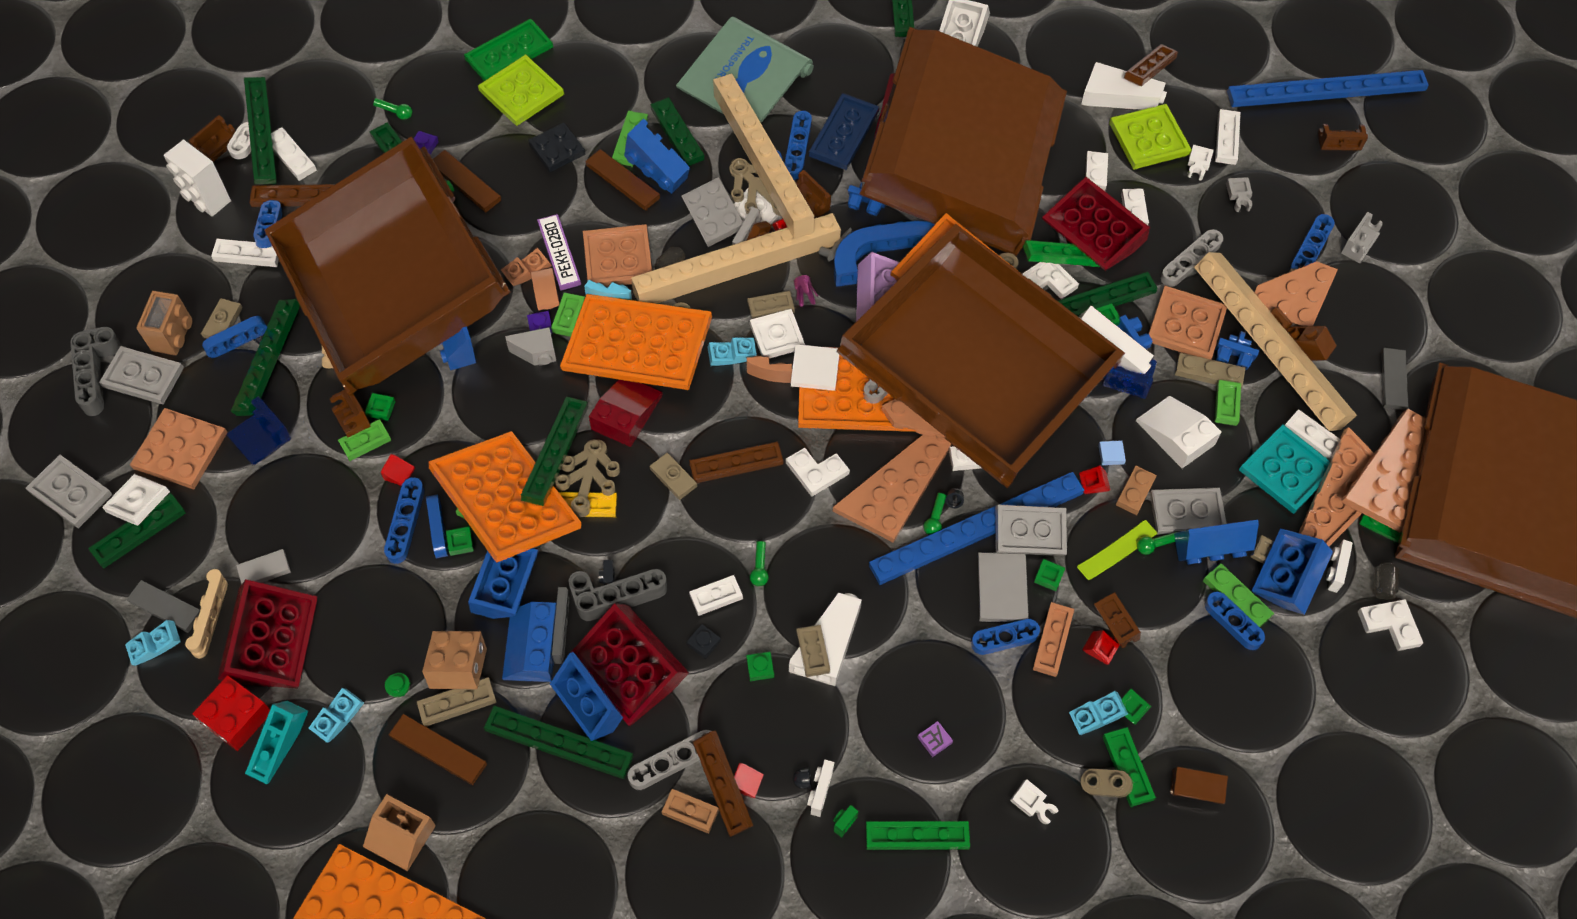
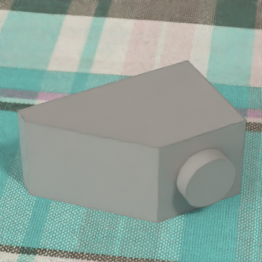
[505,328,556,365]

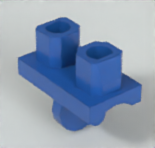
[848,182,886,216]
[1117,315,1153,349]
[1215,331,1259,370]

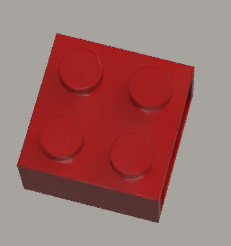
[192,675,270,752]

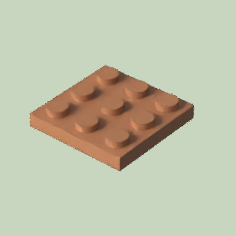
[583,224,652,287]
[1149,286,1227,360]
[130,408,228,489]

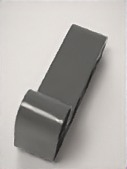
[71,327,122,416]
[569,569,667,621]

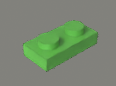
[551,293,585,337]
[1215,380,1241,426]
[338,419,391,461]

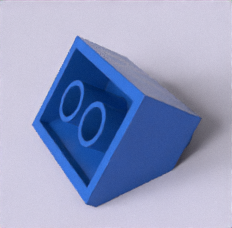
[439,326,476,370]
[1174,520,1259,565]
[1252,528,1333,615]
[468,548,538,619]
[502,602,556,682]
[550,652,623,741]

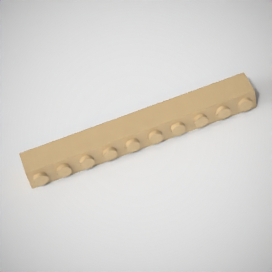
[713,74,814,239]
[631,213,841,304]
[1194,252,1357,431]

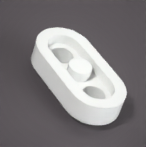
[227,122,251,159]

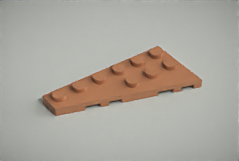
[1340,409,1426,533]
[1299,427,1374,546]
[832,435,952,543]

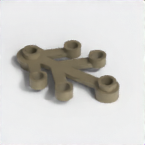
[730,158,781,216]
[555,439,620,517]

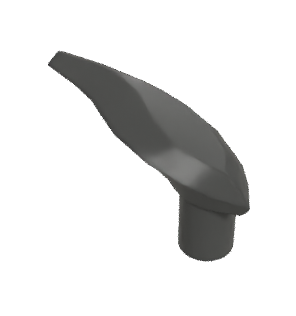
[819,228,852,261]

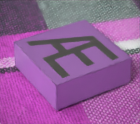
[917,721,953,757]

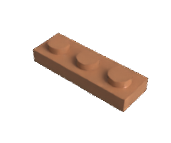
[1033,602,1074,677]

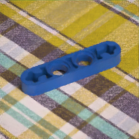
[785,111,812,180]
[1289,214,1335,270]
[384,477,425,564]

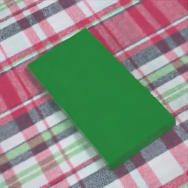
[464,19,553,81]

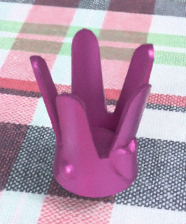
[794,275,818,307]

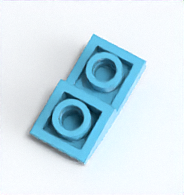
[584,280,632,300]
[708,338,757,366]
[125,620,181,666]
[309,688,365,743]
[1069,691,1128,735]

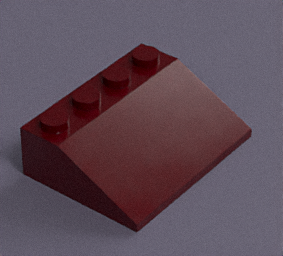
[1042,177,1150,271]
[218,579,317,689]
[571,603,689,726]

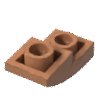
[501,248,552,286]
[531,268,560,310]
[747,356,792,383]

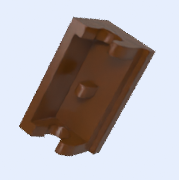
[189,115,235,162]
[1318,124,1368,151]
[795,170,831,219]
[330,390,371,438]
[1094,592,1141,648]
[1170,767,1228,804]

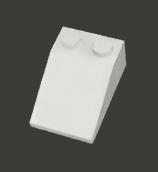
[939,0,990,47]
[1136,396,1221,468]

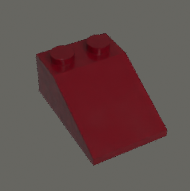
[589,380,663,447]

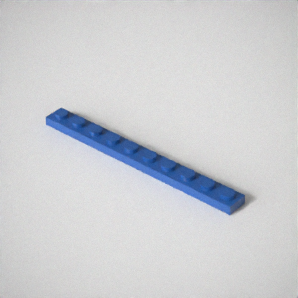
[1227,70,1429,107]
[869,472,1084,585]

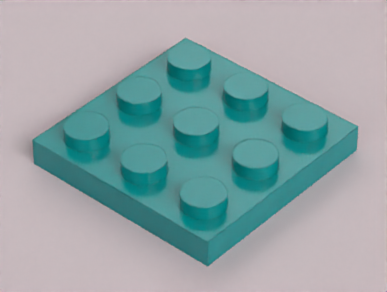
[1239,425,1330,514]

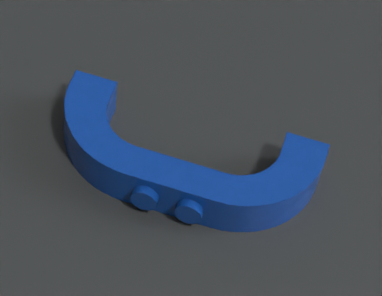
[834,221,935,287]

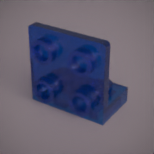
[1103,359,1157,399]
[227,396,291,465]

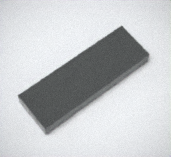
[1381,348,1408,411]
[126,580,200,633]
[552,587,570,664]

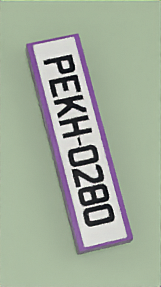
[537,214,581,291]

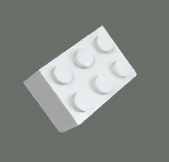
[164,139,231,216]

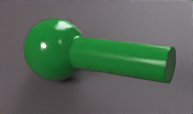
[373,98,412,120]
[923,493,946,535]
[1137,532,1178,555]
[750,541,769,586]

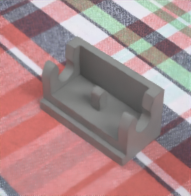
[1341,212,1382,263]

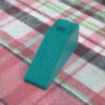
[245,701,308,784]

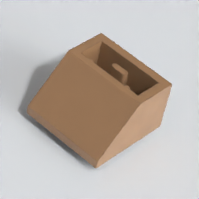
[363,794,436,871]

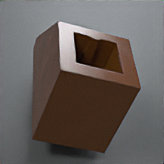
[1286,326,1337,361]

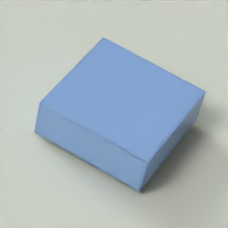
[1098,441,1126,465]

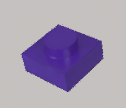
[414,131,439,155]
[527,311,553,334]

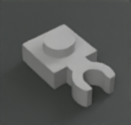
[1226,178,1252,212]

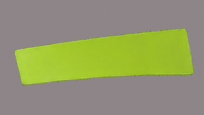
[1077,520,1157,580]

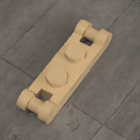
[185,569,228,659]

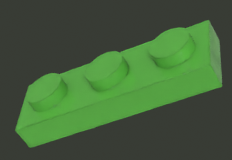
[612,111,648,167]
[1203,564,1274,627]

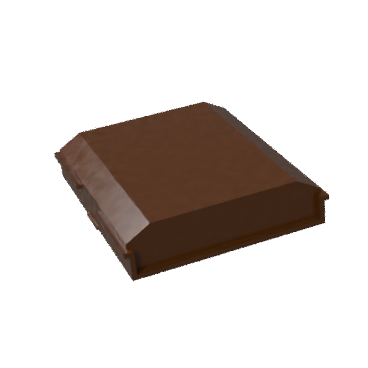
[859,27,1067,256]
[265,136,511,395]
[836,224,1125,488]
[1395,362,1577,618]

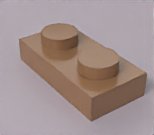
[1116,466,1157,515]
[662,789,719,834]

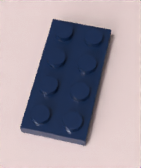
[809,93,879,170]

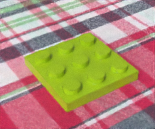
[478,55,564,126]
[1109,104,1192,170]

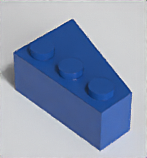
[624,119,690,194]

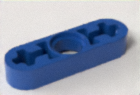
[253,200,283,248]
[202,316,267,358]
[426,494,448,558]
[1205,592,1265,650]
[971,619,1040,655]

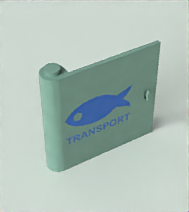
[676,17,814,123]

